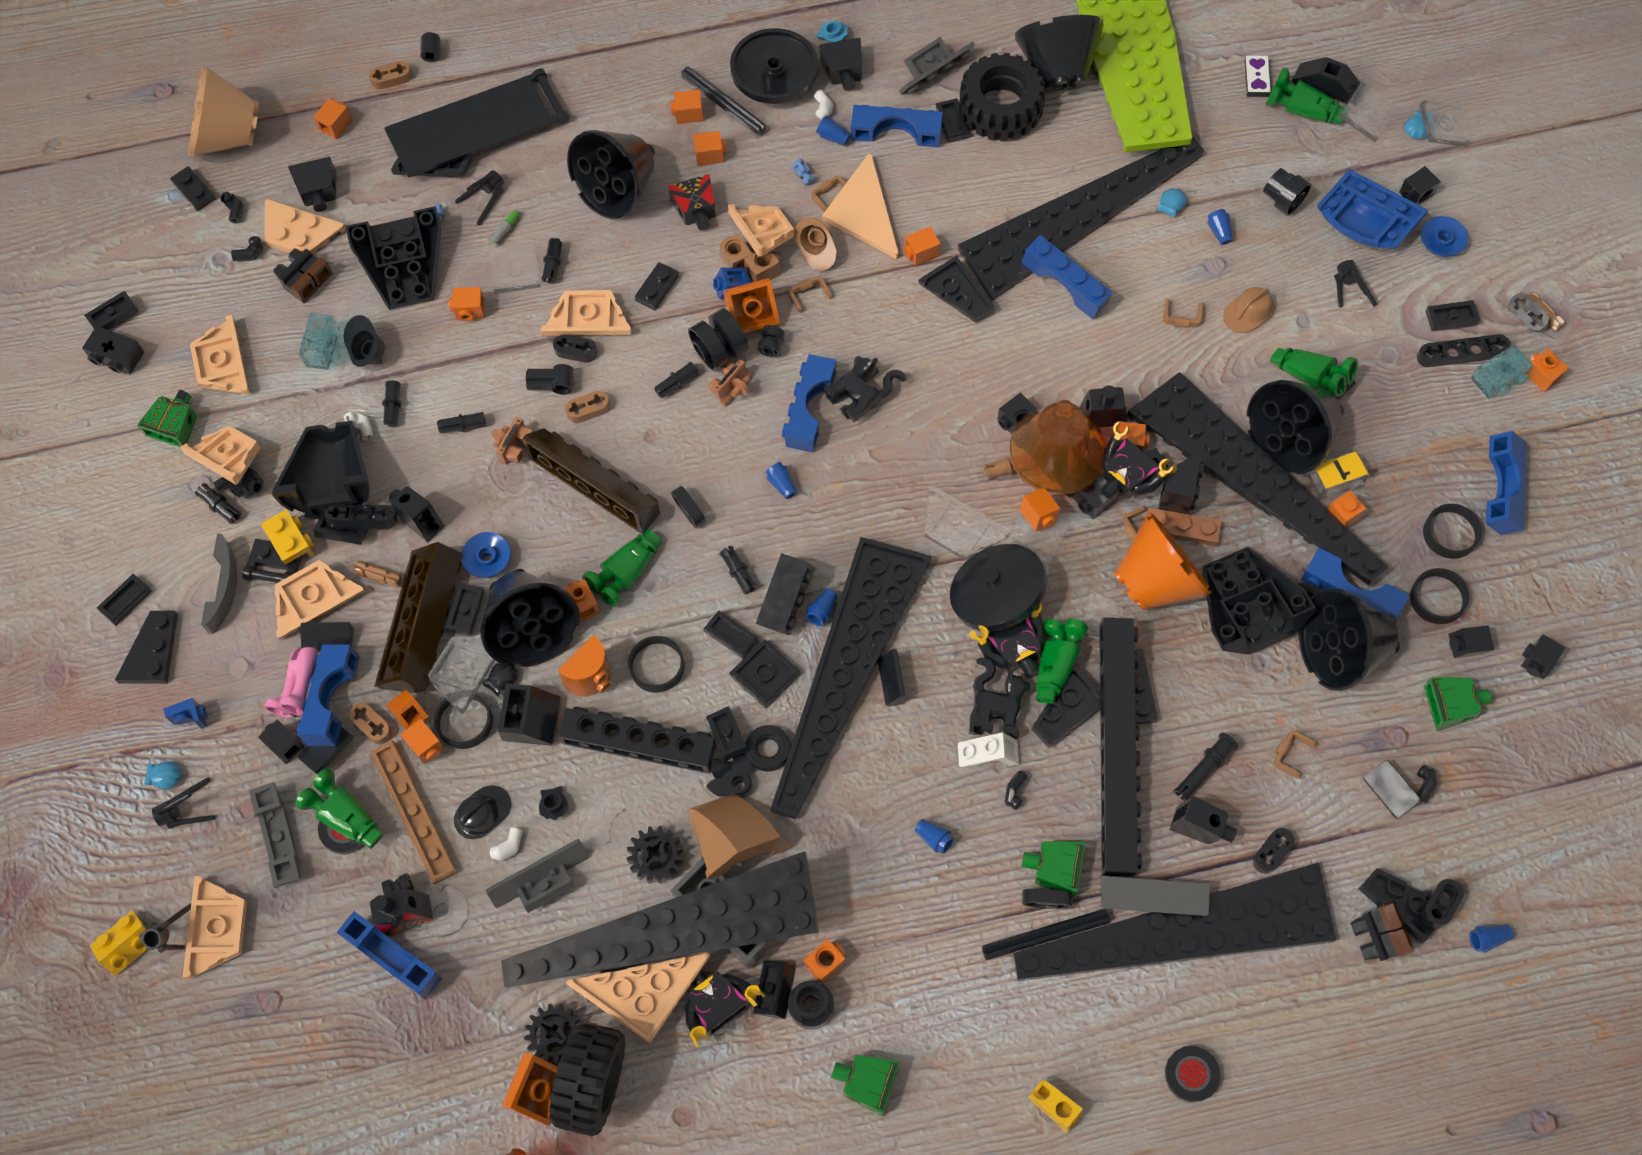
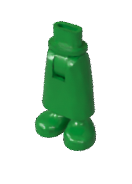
[1266,67,1347,124]
[1270,347,1358,397]
[582,529,662,607]
[1035,618,1088,703]
[295,768,384,849]

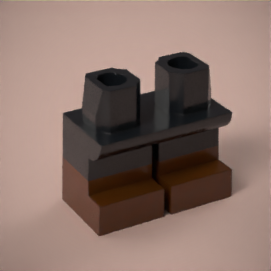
[273,248,333,304]
[1350,900,1414,961]

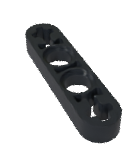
[1417,334,1511,367]

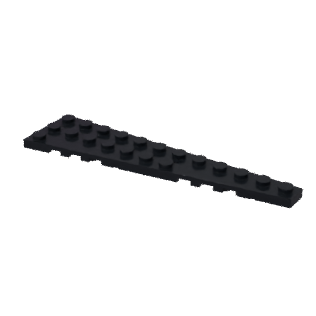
[958,135,1204,301]
[1127,372,1389,586]
[770,537,931,820]
[501,851,819,988]
[1013,862,1336,981]

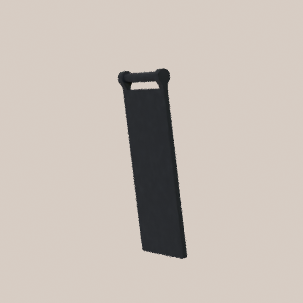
[384,68,570,178]

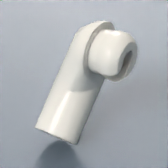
[814,90,833,120]
[344,412,374,441]
[490,828,523,861]

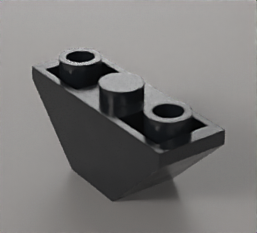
[1292,57,1363,106]

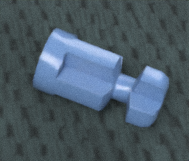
[792,159,815,185]

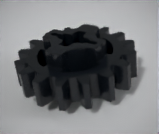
[626,826,684,884]
[524,1004,581,1065]

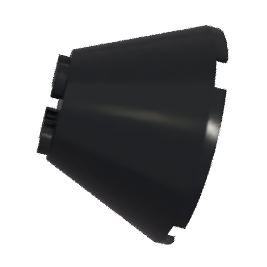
[1015,15,1104,91]
[567,130,655,219]
[1246,380,1344,475]
[480,569,580,667]
[1299,588,1400,691]

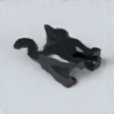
[824,356,907,422]
[969,657,1030,739]

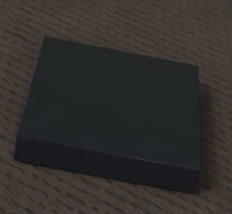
[729,639,800,708]

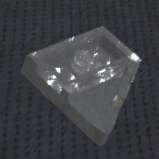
[1085,589,1137,639]

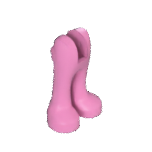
[264,647,318,718]

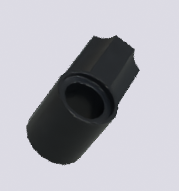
[526,364,574,395]

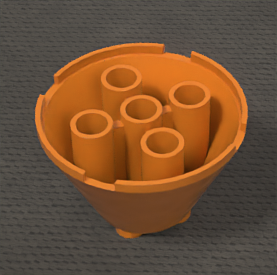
[1113,513,1212,610]

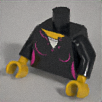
[1101,421,1177,499]
[970,603,1045,678]
[685,970,765,1047]

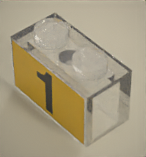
[1307,450,1370,500]

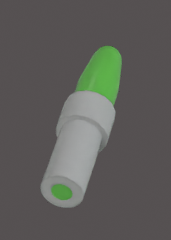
[489,210,519,246]

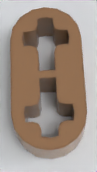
[369,61,412,89]
[565,391,610,423]
[349,703,392,744]

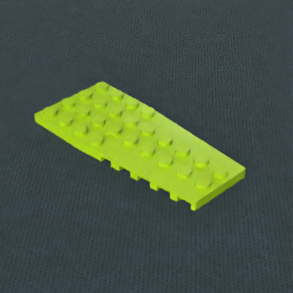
[1076,0,1192,152]

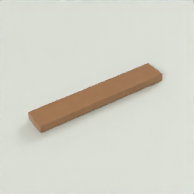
[370,740,458,885]

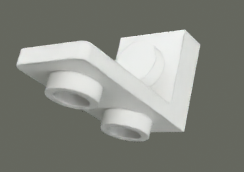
[958,732,1019,768]

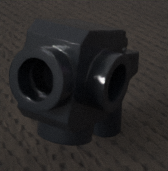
[213,467,264,498]

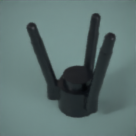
[455,170,504,225]
[1334,260,1377,308]
[152,777,215,829]
[139,903,191,953]

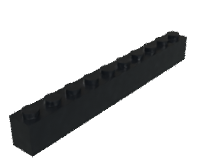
[1099,617,1142,877]

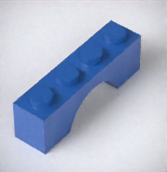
[851,105,943,147]
[1021,235,1112,319]
[782,354,837,453]
[1486,431,1527,535]
[1301,547,1410,620]
[297,645,360,746]
[337,911,442,1000]

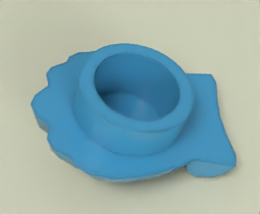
[817,21,848,42]
[1404,110,1433,139]
[1157,188,1187,218]
[144,761,182,789]

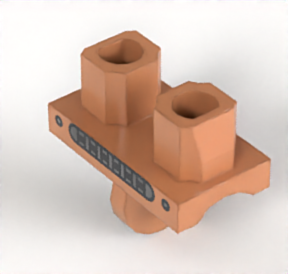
[709,360,752,407]
[491,417,534,465]

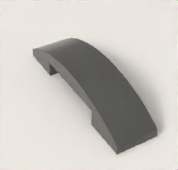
[201,534,237,634]
[249,782,301,888]

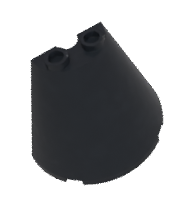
[272,420,370,519]

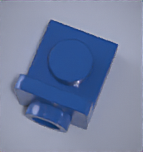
[713,267,751,299]
[163,698,208,729]

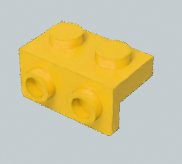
[261,509,315,565]
[90,910,148,976]

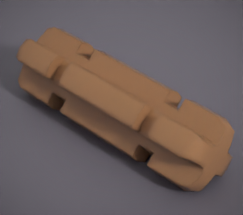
[1524,291,1565,331]
[354,561,402,587]

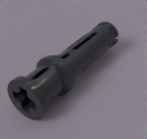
[1174,732,1239,801]

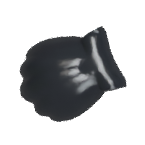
[482,663,518,696]
[539,786,568,821]

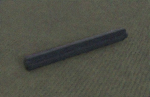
[681,66,766,136]
[982,909,1110,960]

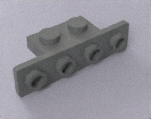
[899,37,975,94]
[486,839,589,913]

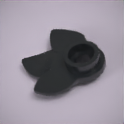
[706,753,752,798]

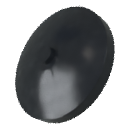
[730,28,818,104]
[950,544,1047,632]

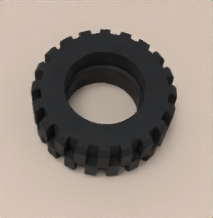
[959,53,1046,141]
[549,1021,626,1137]

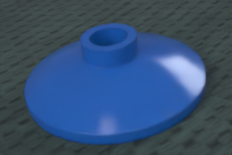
[1421,216,1468,257]
[461,532,511,578]

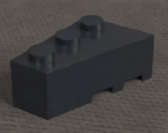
[756,553,816,635]

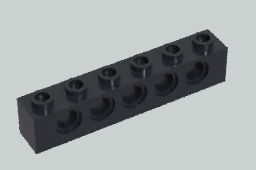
[997,392,1117,519]
[558,707,716,774]

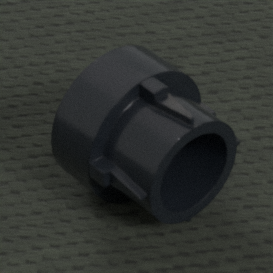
[1263,168,1312,216]
[788,980,834,1030]

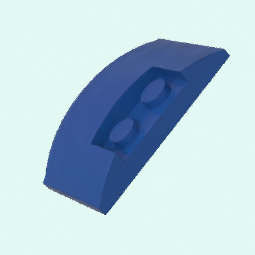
[1318,169,1428,249]

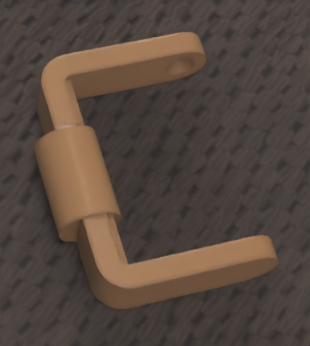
[811,176,846,212]
[789,276,832,312]
[1163,298,1203,328]
[1122,506,1147,541]
[1274,731,1317,779]

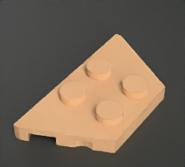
[265,199,346,255]
[728,204,794,257]
[541,290,632,336]
[190,314,250,394]
[181,426,260,485]
[275,560,365,640]
[183,876,247,979]

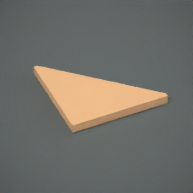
[822,154,898,259]
[566,953,711,1044]

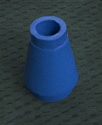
[816,117,851,146]
[1207,209,1234,245]
[765,462,798,499]
[806,589,838,626]
[914,819,955,854]
[1469,924,1513,953]

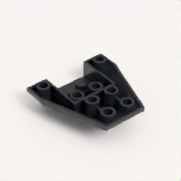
[345,206,441,310]
[1203,547,1316,655]

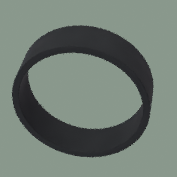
[1423,504,1482,559]
[1410,568,1469,624]
[628,636,685,693]
[434,691,493,749]

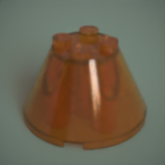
[1009,400,1107,495]

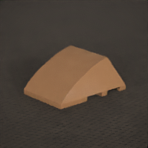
[688,795,793,879]

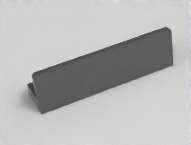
[1099,875,1210,916]

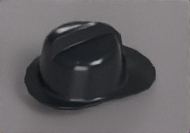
[343,315,385,367]
[454,785,511,840]

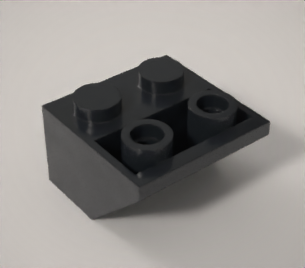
[1158,453,1204,514]
[497,683,561,746]

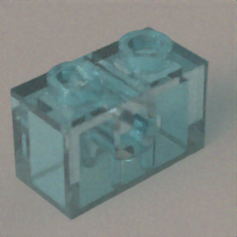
[298,313,340,370]
[1471,345,1534,399]

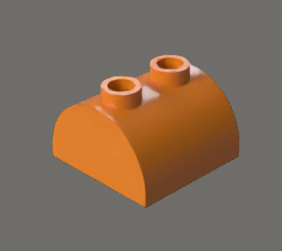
[723,278,780,333]
[558,634,611,697]
[501,1053,557,1126]

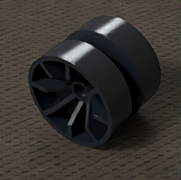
[688,308,749,371]

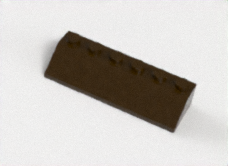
[522,428,660,535]
[374,542,462,694]

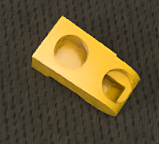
[1028,1079,1083,1134]

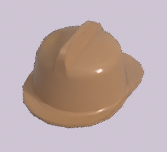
[795,217,837,271]
[1223,287,1275,333]

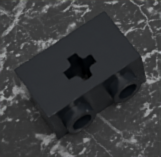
[82,326,145,375]

